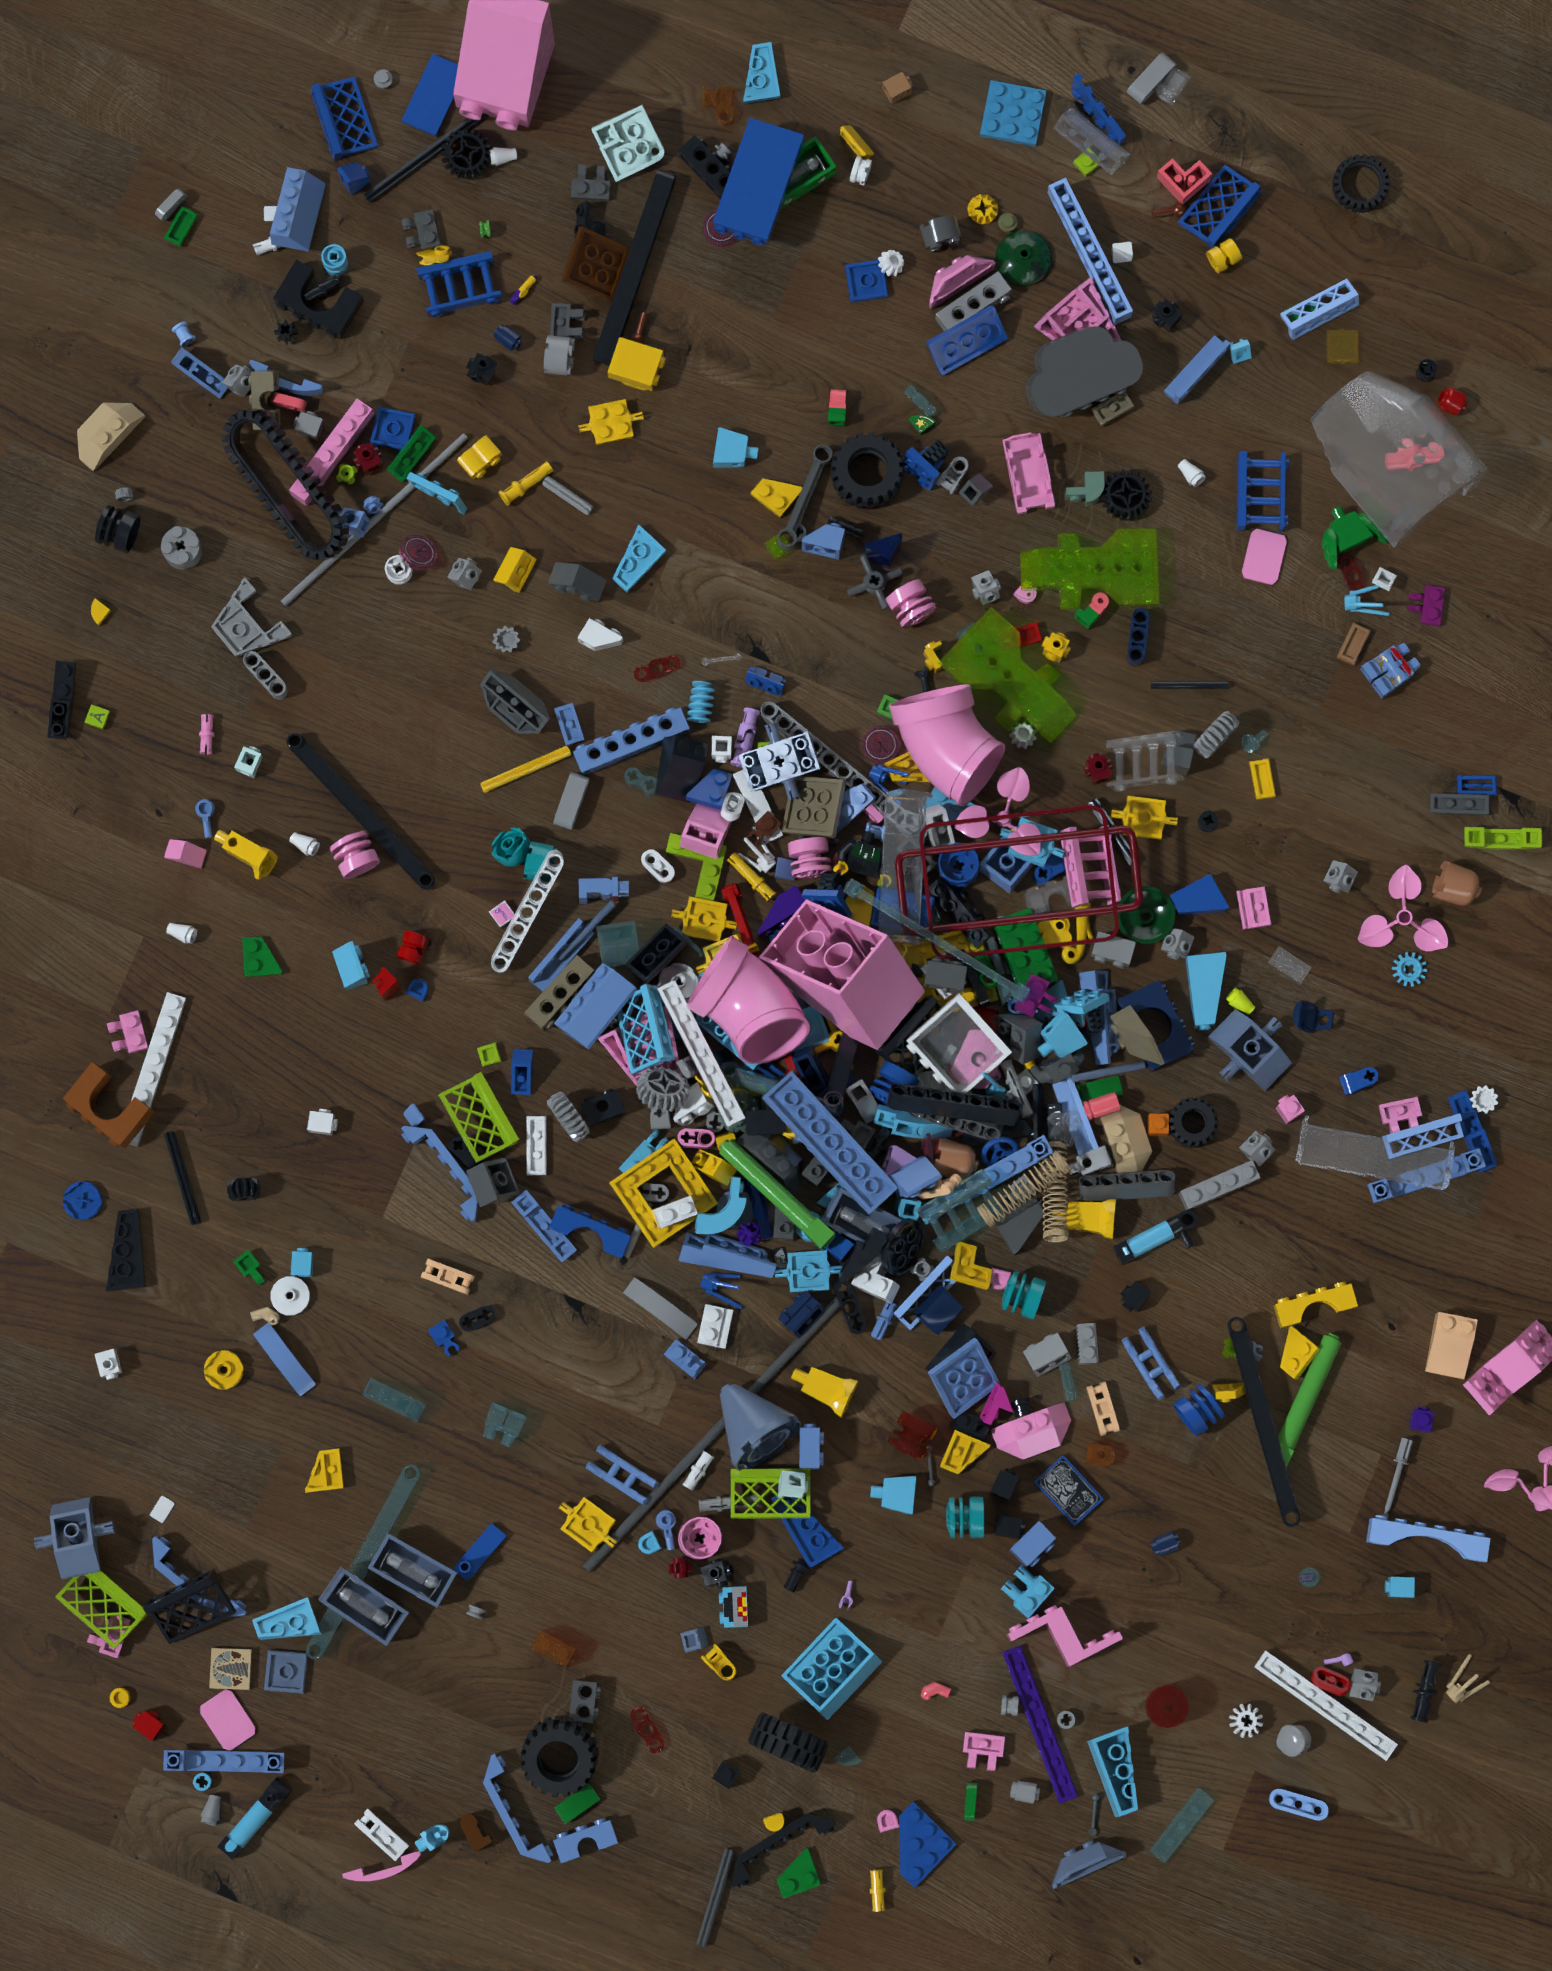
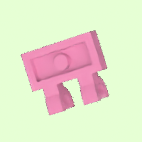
[107,1010,148,1054]
[1378,1097,1422,1134]
[87,1616,131,1658]
[963,1732,1005,1771]

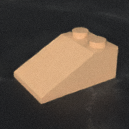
[1425,1312,1478,1379]

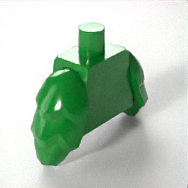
[1321,506,1390,570]

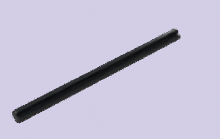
[364,113,489,203]

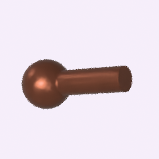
[1151,202,1187,218]
[630,312,648,344]

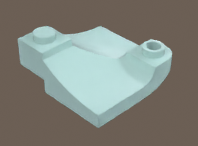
[591,104,665,182]

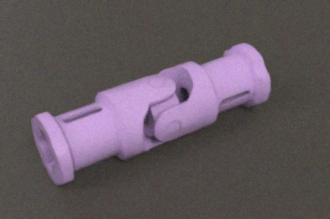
[731,708,760,768]

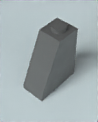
[994,1197,1044,1256]

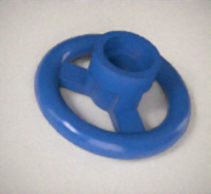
[981,1137,1019,1167]

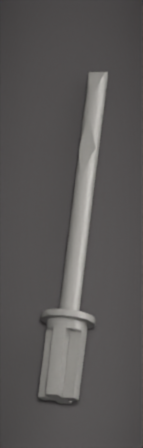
[1383,1438,1413,1520]

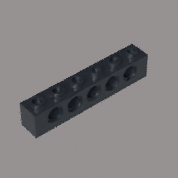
[678,135,731,200]

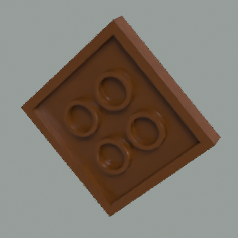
[561,226,630,302]

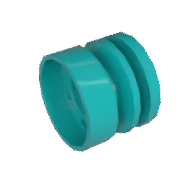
[1002,1270,1046,1320]
[946,1497,984,1538]

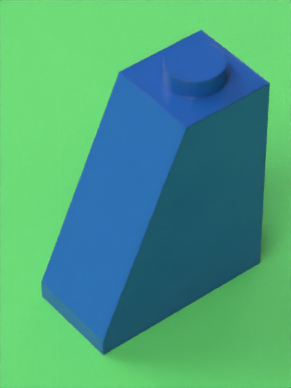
[1169,874,1229,916]

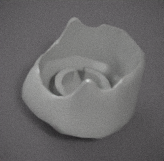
[1276,1725,1312,1757]

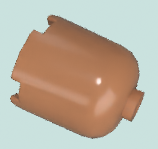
[1432,861,1482,906]
[932,1137,979,1181]

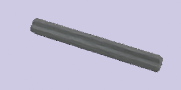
[696,1848,735,1947]

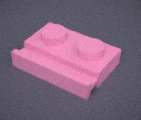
[1236,886,1271,930]

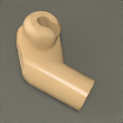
[250,1307,280,1325]

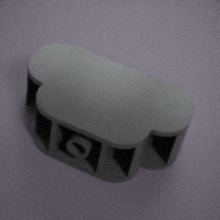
[1025,326,1143,417]

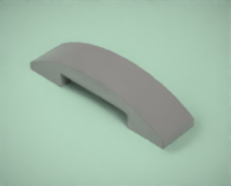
[623,1277,698,1340]

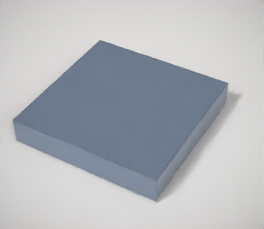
[264,1650,308,1694]

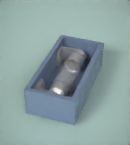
[821,1188,902,1254]
[367,1533,457,1608]
[318,1566,409,1646]

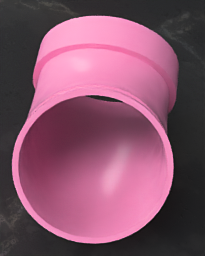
[889,684,1005,807]
[686,936,810,1064]

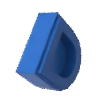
[406,979,429,1002]

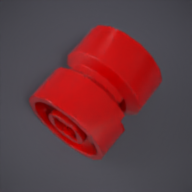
[396,930,429,965]

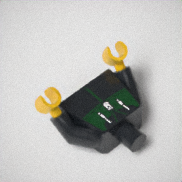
[833,830,892,887]

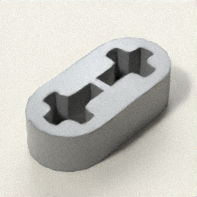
[155,188,187,221]
[706,1099,724,1133]
[637,1183,669,1203]

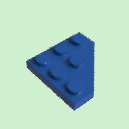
[899,1802,956,1888]

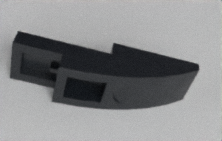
[47,660,76,740]

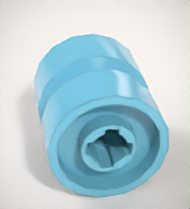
[321,244,348,276]

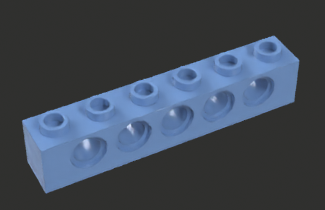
[573,707,690,776]

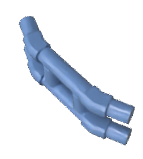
[1121,1327,1181,1400]
[585,1445,659,1505]

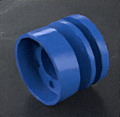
[938,843,979,889]
[869,1061,920,1105]
[1173,1384,1225,1437]

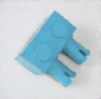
[1001,1565,1054,1619]

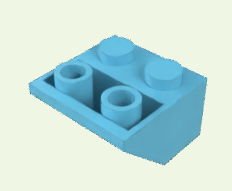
[332,941,370,991]

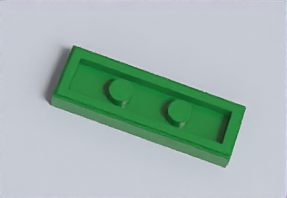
[386,425,436,482]

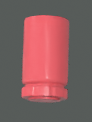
[1083,1092,1120,1120]

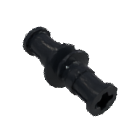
[1410,1660,1442,1723]

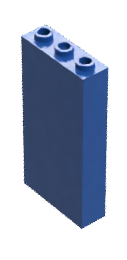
[713,118,804,246]

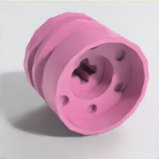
[886,579,937,629]
[329,831,380,879]
[788,837,832,879]
[678,1517,722,1559]

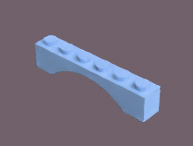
[1366,1515,1491,1562]

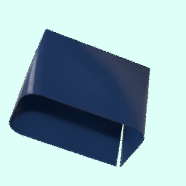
[914,1286,963,1335]

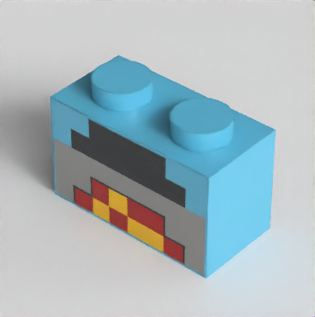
[719,1586,748,1628]

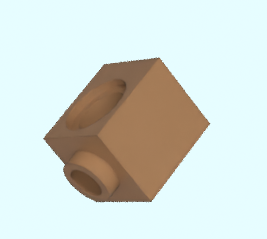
[882,72,913,104]

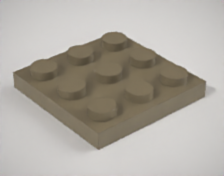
[781,776,846,838]

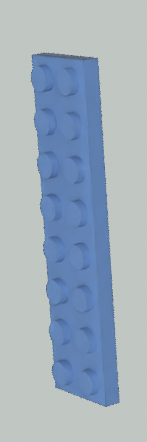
[762,1071,898,1215]

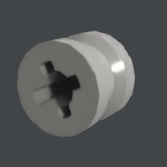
[1001,1695,1018,1716]

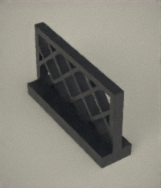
[874,995,961,1077]
[143,1569,236,1644]

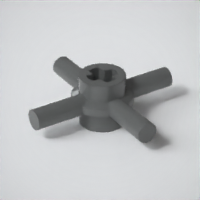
[847,555,903,610]

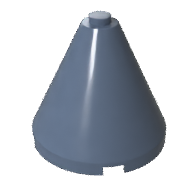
[720,1383,801,1471]

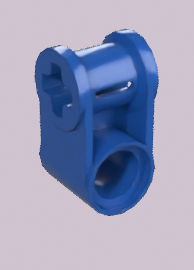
[1033,855,1066,886]
[1339,1067,1378,1096]

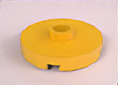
[204,1350,244,1390]

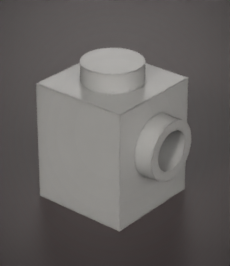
[293,411,324,441]

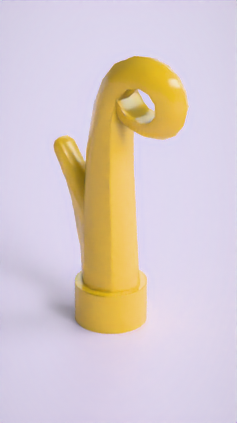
[1062,903,1094,964]

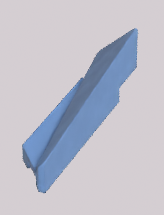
[1079,970,1120,1065]
[679,1232,777,1278]

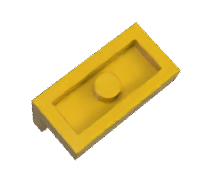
[493,547,537,593]

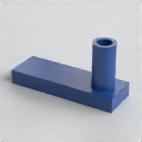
[453,1523,507,1582]

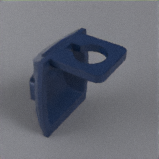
[1293,1000,1334,1033]

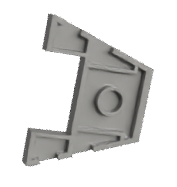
[211,578,293,657]

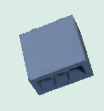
[799,1424,824,1470]

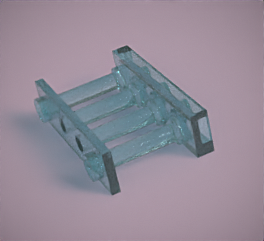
[916,1169,1007,1253]

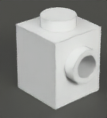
[711,736,732,763]
[307,1109,338,1135]
[95,1349,122,1380]

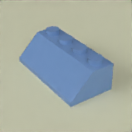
[270,167,326,252]
[554,963,637,1050]

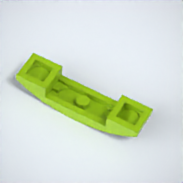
[1464,827,1542,850]

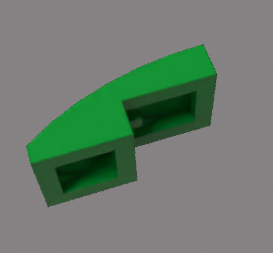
[1078,1076,1123,1104]
[554,1783,600,1824]

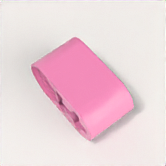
[678,1128,715,1149]

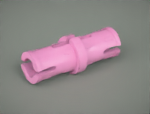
[199,714,214,755]

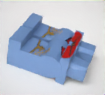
[1360,643,1420,699]
[579,877,629,904]

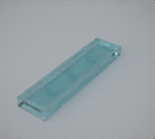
[1149,1787,1214,1863]

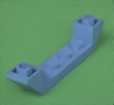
[401,1126,479,1223]
[944,1135,1054,1209]
[1367,1148,1486,1203]
[152,1536,248,1617]
[163,1750,285,1773]
[483,1754,554,1863]

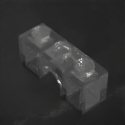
[1023,876,1071,914]

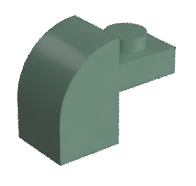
[1065,471,1105,507]

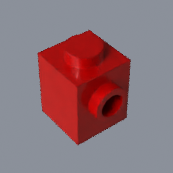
[132,1710,166,1741]

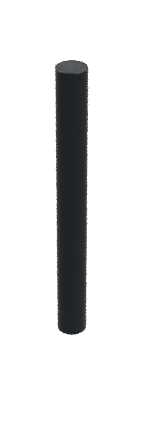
[1150,681,1228,689]

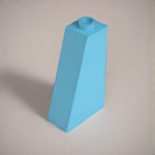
[1186,952,1226,1031]

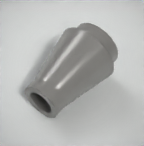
[200,1795,221,1826]

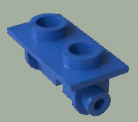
[745,666,787,696]

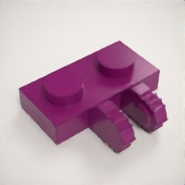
[1407,585,1445,627]
[1014,973,1058,1018]

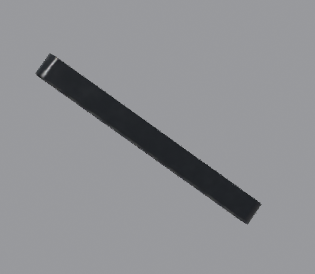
[593,169,676,366]

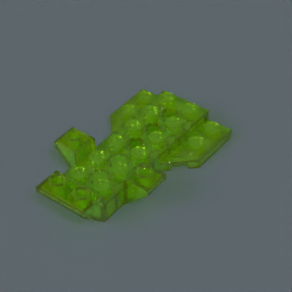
[1020,529,1159,609]
[938,607,1077,744]

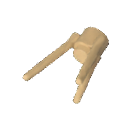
[1445,1654,1490,1704]

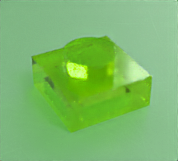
[764,535,791,560]

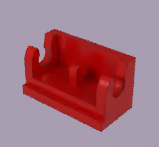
[373,966,400,1001]

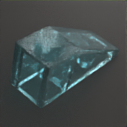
[362,1378,426,1423]

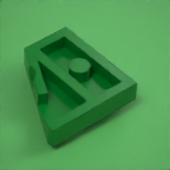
[242,937,283,978]
[776,1848,821,1899]

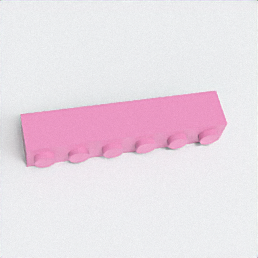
[289,399,374,506]

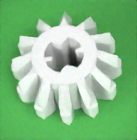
[1229,1704,1263,1738]

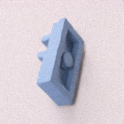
[554,702,584,745]
[664,1339,707,1379]

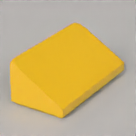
[840,125,874,160]

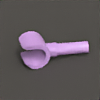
[839,1581,853,1610]
[1324,1653,1353,1667]

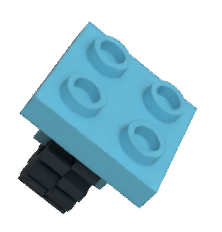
[1054,990,1110,1038]

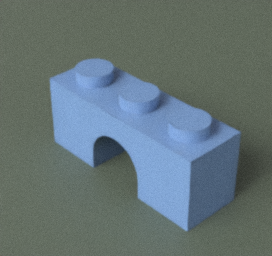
[553,1818,619,1863]

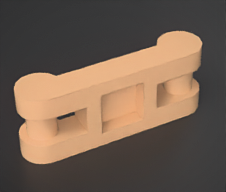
[917,1174,962,1199]
[421,1259,475,1295]
[1086,1382,1120,1436]

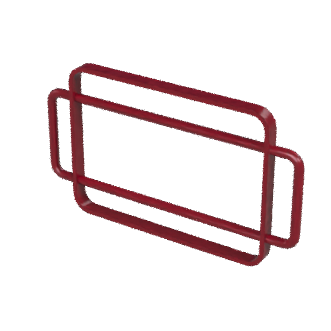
[895,805,1143,960]

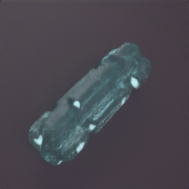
[904,385,937,417]
[1059,1362,1076,1402]

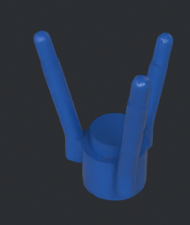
[869,764,910,806]
[701,1272,742,1309]

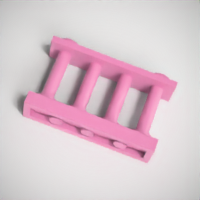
[1059,825,1121,907]

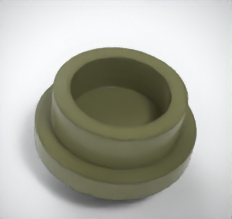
[998,213,1017,232]

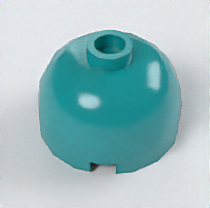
[491,827,531,867]

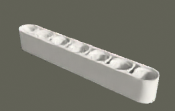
[491,850,564,973]

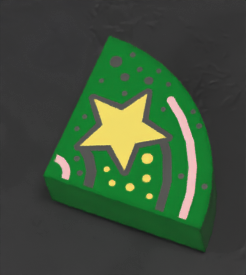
[909,415,935,435]

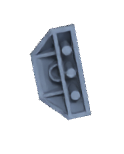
[1051,1840,1127,1889]

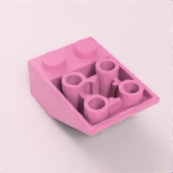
[680,803,732,859]

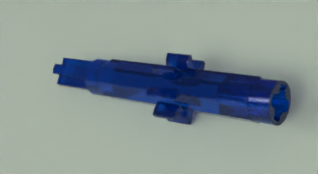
[740,1177,773,1240]

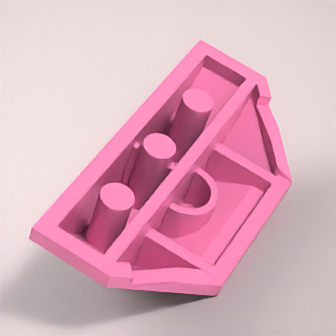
[929,255,995,310]
[990,1402,1071,1460]

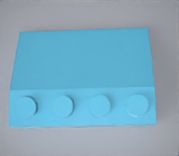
[781,1618,882,1720]

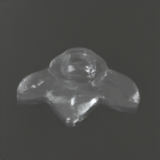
[1047,1111,1081,1147]

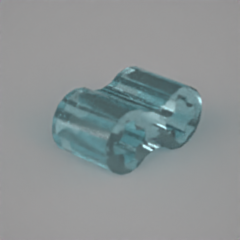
[624,767,657,797]

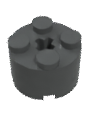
[919,215,962,253]

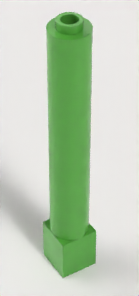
[719,1139,836,1251]
[1265,1333,1342,1468]

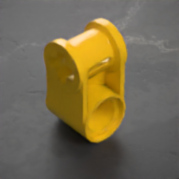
[701,1644,737,1681]

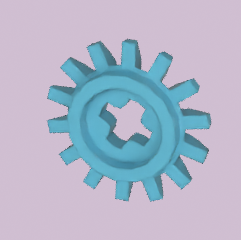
[1392,952,1427,987]

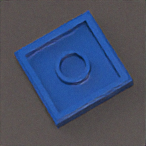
[845,260,888,303]
[370,406,416,451]

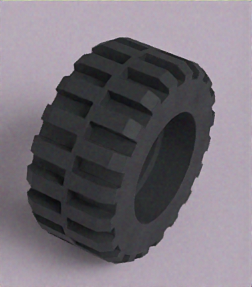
[831,432,904,510]
[748,1712,828,1773]
[520,1716,599,1797]

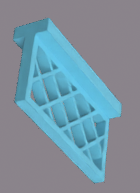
[617,984,675,1075]

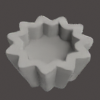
[492,626,520,653]

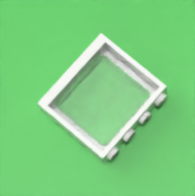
[906,993,1012,1093]

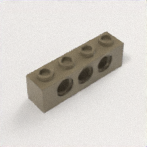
[524,955,595,1030]

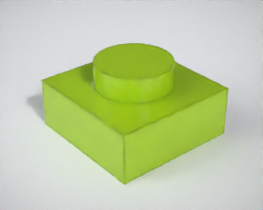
[1073,149,1100,177]

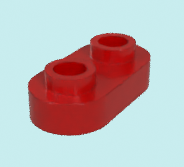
[1311,1667,1351,1696]

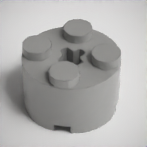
[544,335,575,376]
[161,526,202,570]

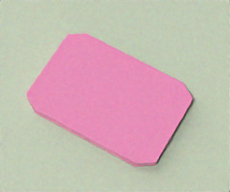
[1242,529,1287,585]
[200,1689,255,1751]

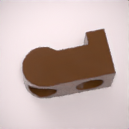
[460,1814,494,1852]

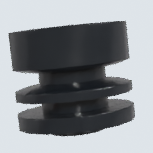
[95,505,141,554]

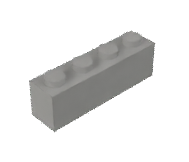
[1179,1160,1260,1210]

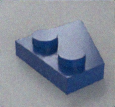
[686,769,732,810]

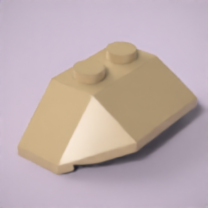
[77,403,146,472]
[1099,1105,1152,1173]

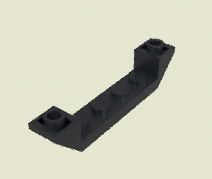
[731,1813,836,1889]

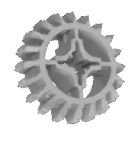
[1193,711,1239,758]
[636,1066,690,1112]
[547,1092,589,1142]

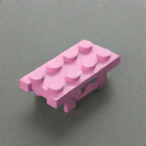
[1002,432,1055,515]

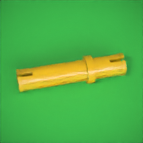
[727,852,776,902]

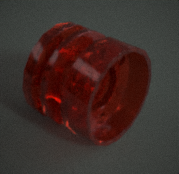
[887,1411,939,1460]
[1144,1685,1189,1728]

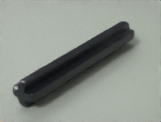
[1089,798,1132,866]

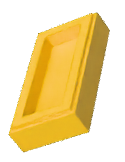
[1249,759,1276,800]

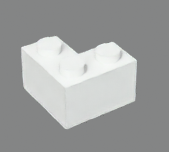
[851,1253,900,1304]

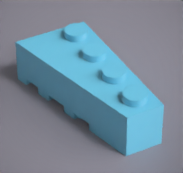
[1087,1726,1138,1817]

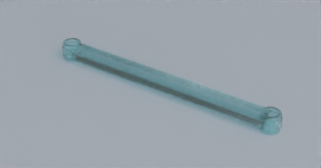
[843,878,1031,1003]
[306,1465,420,1659]

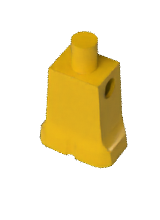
[214,830,278,880]
[1052,1199,1116,1240]
[791,1367,858,1418]

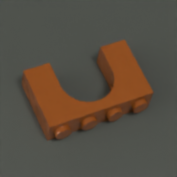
[63,1062,155,1149]

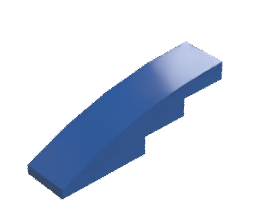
[1447,1090,1497,1173]

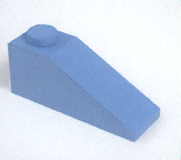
[171,347,227,399]

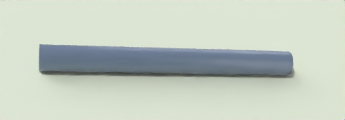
[556,901,616,961]
[1071,1061,1145,1082]

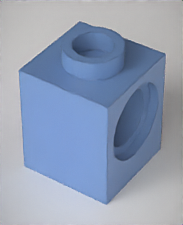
[339,507,371,538]

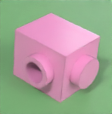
[1276,1094,1305,1124]

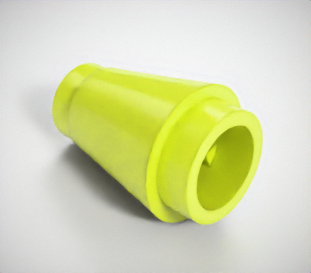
[1226,988,1255,1016]

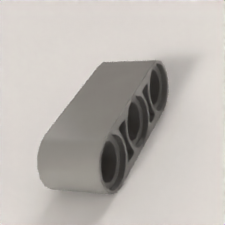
[1127,52,1177,105]
[243,651,288,700]
[553,772,590,830]

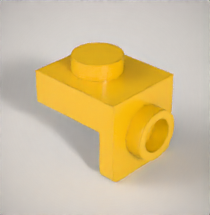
[924,641,943,673]

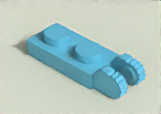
[619,1129,669,1173]

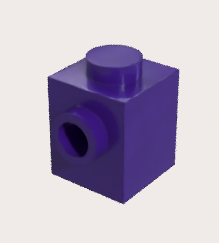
[1408,1406,1434,1433]

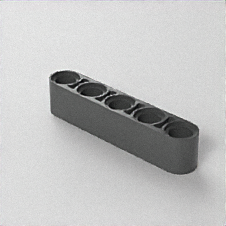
[908,1112,1004,1141]
[1079,1170,1175,1202]

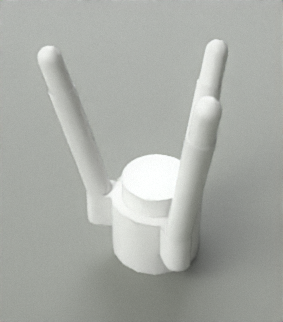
[737,826,776,873]

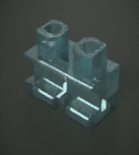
[483,1402,528,1447]

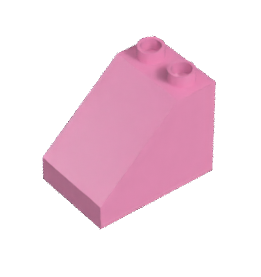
[453,0,555,130]
[759,899,925,1050]

